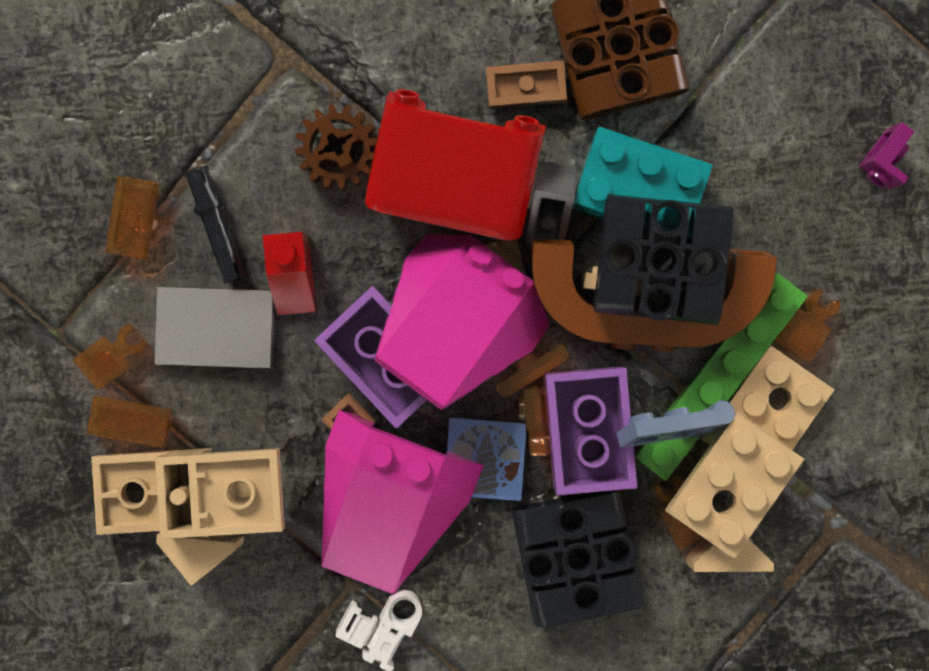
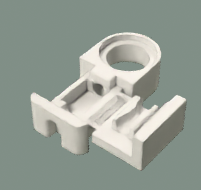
[335,589,422,671]

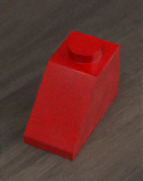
[262,231,317,316]

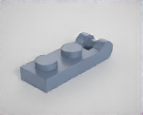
[616,400,735,448]

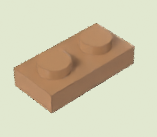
[486,60,567,109]

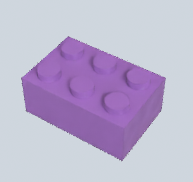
[314,286,427,428]
[543,366,637,495]

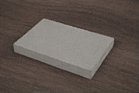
[155,287,275,368]

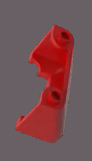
[365,89,546,240]

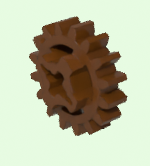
[294,104,377,191]

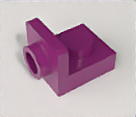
[859,122,915,189]

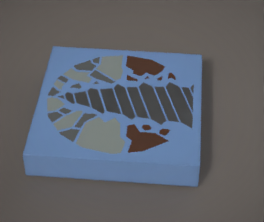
[447,417,527,501]

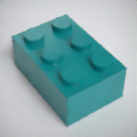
[572,127,713,233]

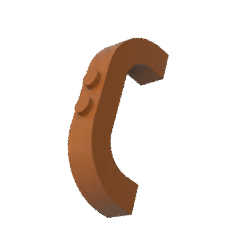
[531,238,777,352]

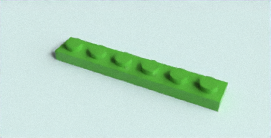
[634,273,808,481]

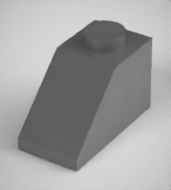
[523,162,577,252]

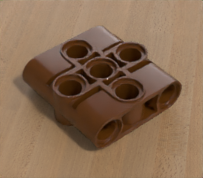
[550,0,690,120]

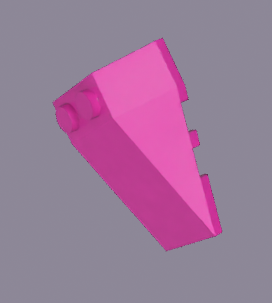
[374,234,550,410]
[321,410,484,594]

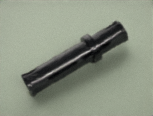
[184,166,248,284]

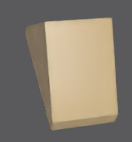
[156,533,244,586]
[686,538,774,572]

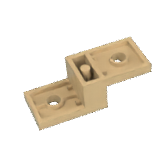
[665,345,835,559]
[91,448,285,539]

